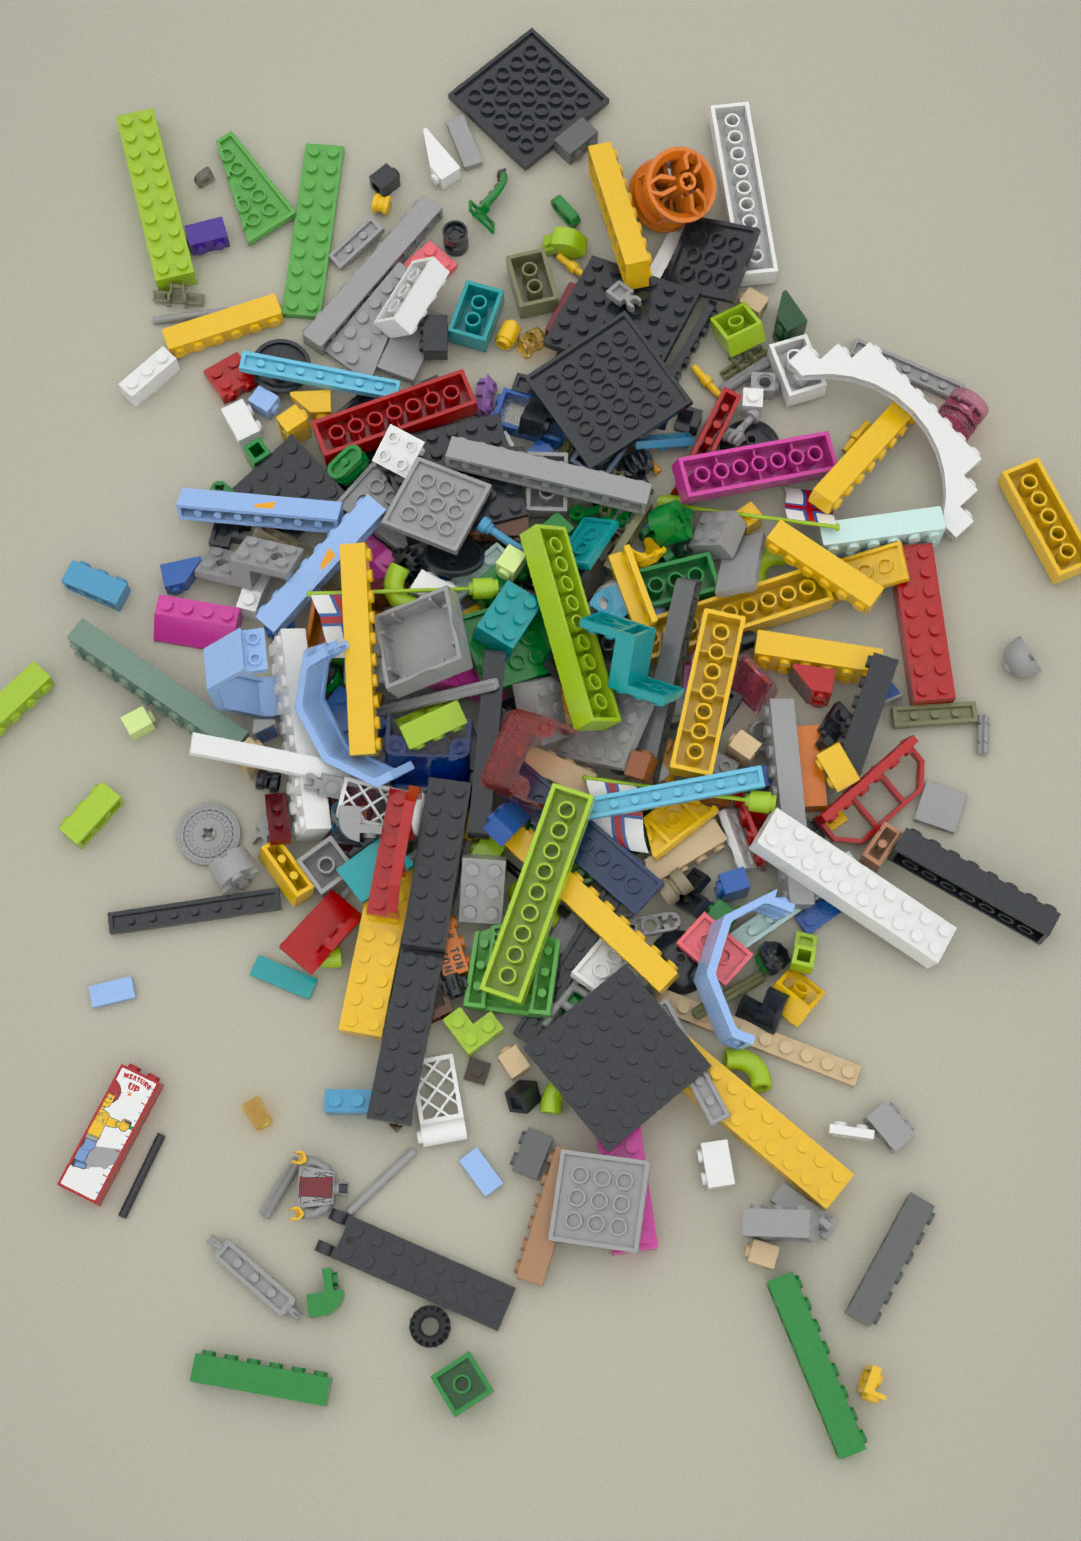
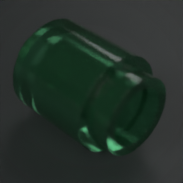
[671,530,694,559]

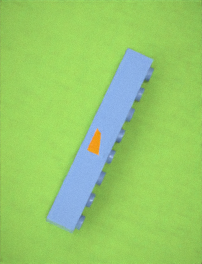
[176,487,344,533]
[255,494,387,636]

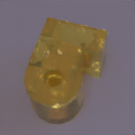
[515,327,546,360]
[241,1095,274,1132]

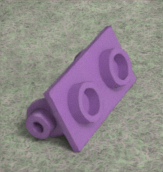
[474,374,497,417]

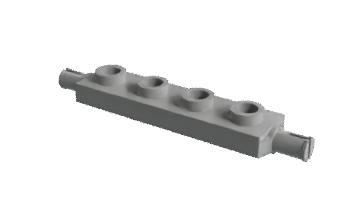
[207,1235,304,1322]

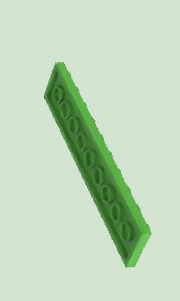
[282,143,345,320]

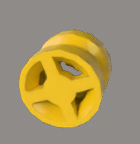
[372,193,392,216]

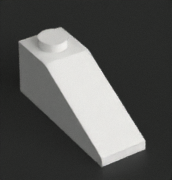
[423,128,461,190]
[236,574,274,621]

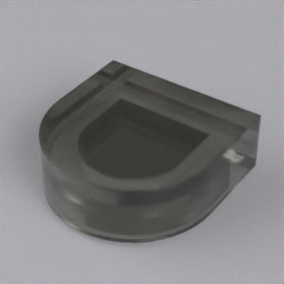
[194,166,216,189]

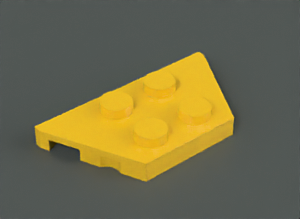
[643,800,719,861]

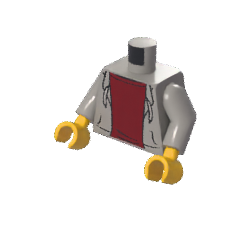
[288,1151,349,1222]

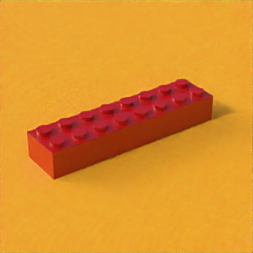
[311,369,478,466]
[892,543,956,706]

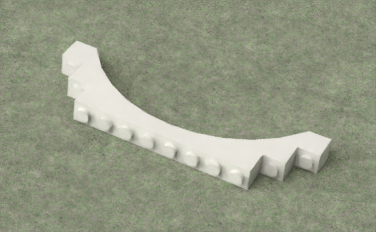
[787,342,982,541]

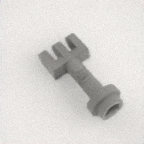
[721,408,761,446]

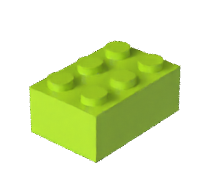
[393,699,468,750]

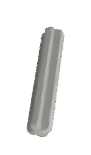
[719,357,771,391]
[259,1157,302,1219]

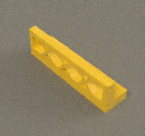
[607,544,658,628]

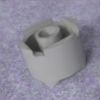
[208,846,260,895]

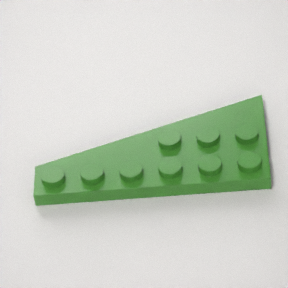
[216,131,297,246]

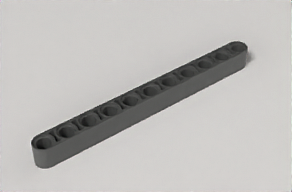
[631,578,701,788]

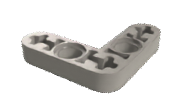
[616,908,681,937]

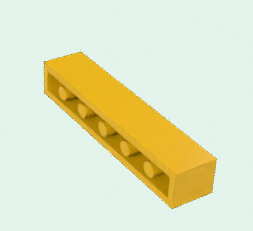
[162,293,284,358]
[765,520,884,614]

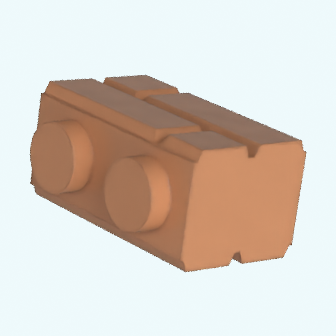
[859,821,903,873]

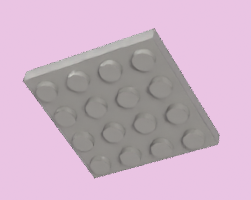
[381,456,492,555]
[557,689,655,772]
[548,1149,651,1254]

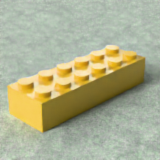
[997,457,1081,585]
[751,630,883,684]

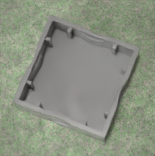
[374,585,473,698]

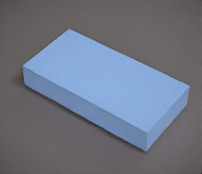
[88,976,136,1008]
[459,1147,503,1197]

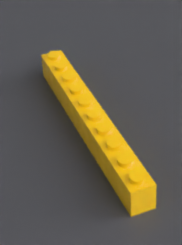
[339,542,382,758]
[505,826,679,995]

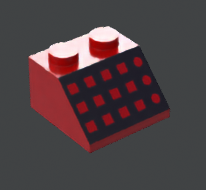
[788,663,835,708]

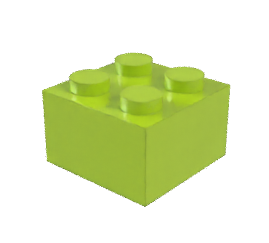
[710,302,766,358]

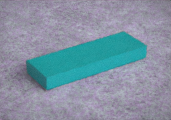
[250,955,318,1001]

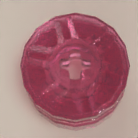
[938,387,989,441]

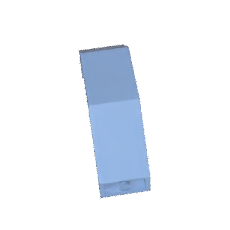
[203,628,280,719]
[295,640,415,787]
[693,889,795,1050]

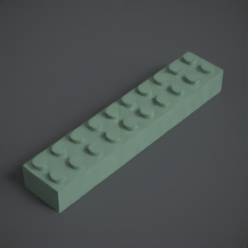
[67,618,251,742]

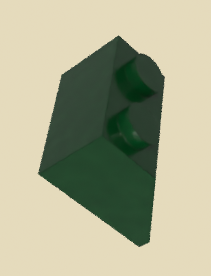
[772,290,808,343]

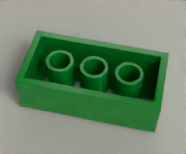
[639,551,718,610]

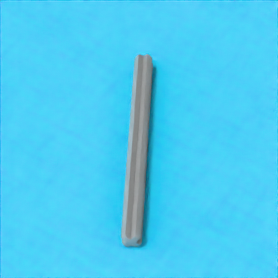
[377,678,500,717]

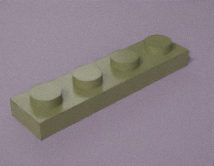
[603,501,653,577]
[891,701,978,729]

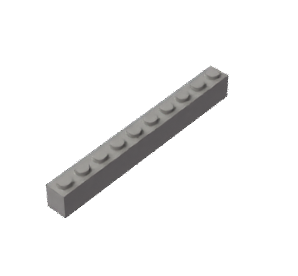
[302,195,443,356]
[445,436,652,515]
[761,698,815,909]

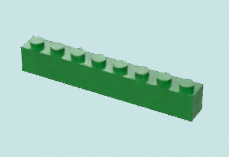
[766,1271,867,1460]

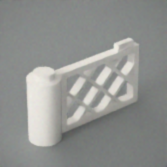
[336,776,426,841]
[416,1053,468,1147]

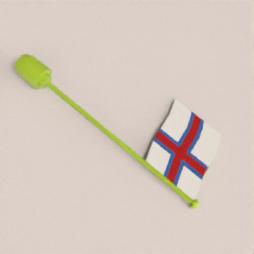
[656,487,840,531]
[306,578,499,658]
[582,774,777,853]

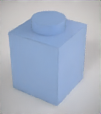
[248,385,281,421]

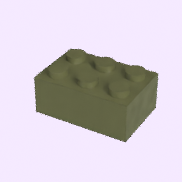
[506,248,559,319]

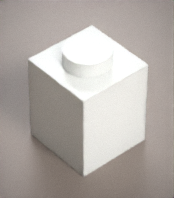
[740,387,764,417]

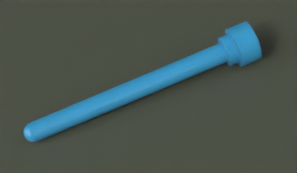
[476,516,524,552]

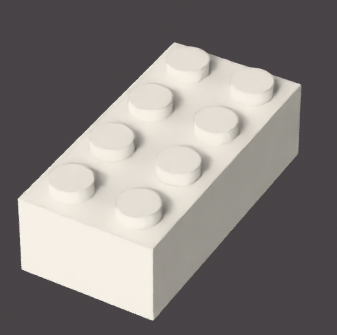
[374,256,449,338]

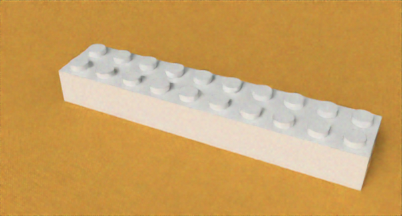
[709,102,778,287]
[269,628,332,842]
[749,808,957,969]

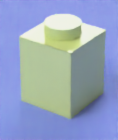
[495,544,526,582]
[121,706,156,741]

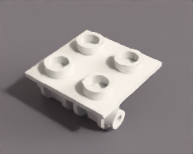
[372,424,425,478]

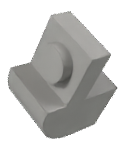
[338,805,382,841]

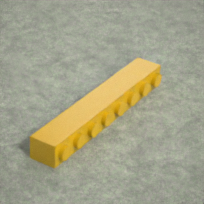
[808,401,916,515]

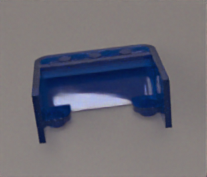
[385,715,473,787]

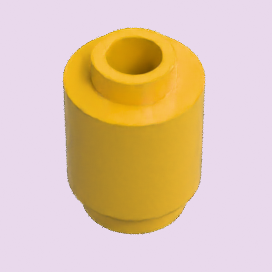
[495,319,521,350]

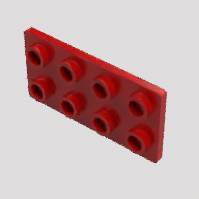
[732,792,769,872]
[279,890,362,975]

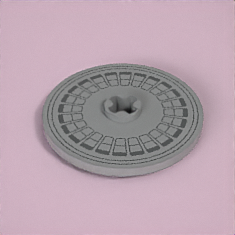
[177,803,241,866]

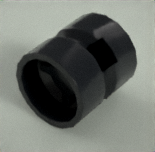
[442,220,469,257]

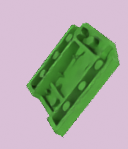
[463,924,561,1018]

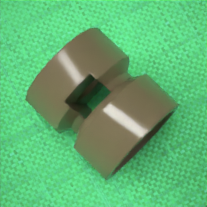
[659,867,694,907]

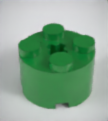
[648,500,693,547]

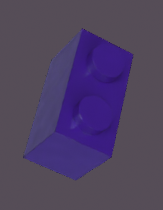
[184,217,230,256]

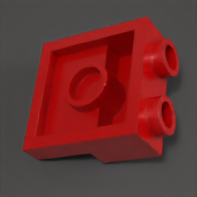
[203,352,258,405]

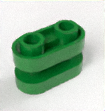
[327,445,370,486]

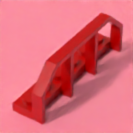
[812,735,925,845]
[366,786,422,920]

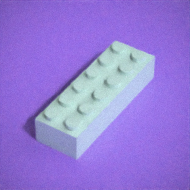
[814,506,946,558]

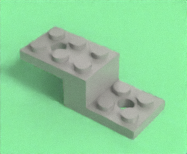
[194,535,305,590]

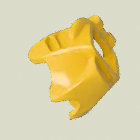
[631,537,666,569]

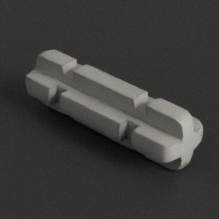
[976,714,990,755]

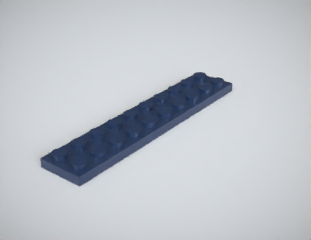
[493,745,664,916]

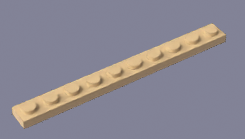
[653,990,862,1088]

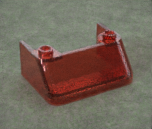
[481,709,577,810]

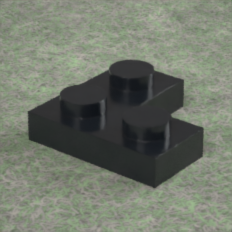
[674,867,711,919]
[735,986,790,1035]

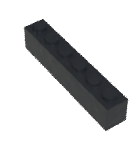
[840,652,899,777]

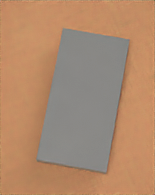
[377,308,444,384]
[715,532,766,598]

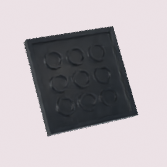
[664,217,761,304]
[232,434,345,539]

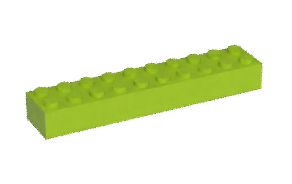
[116,108,198,291]
[520,524,621,731]
[479,783,595,1006]

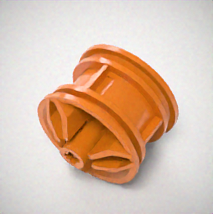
[628,147,716,233]

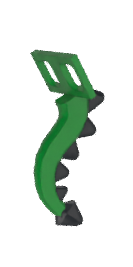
[469,168,507,234]

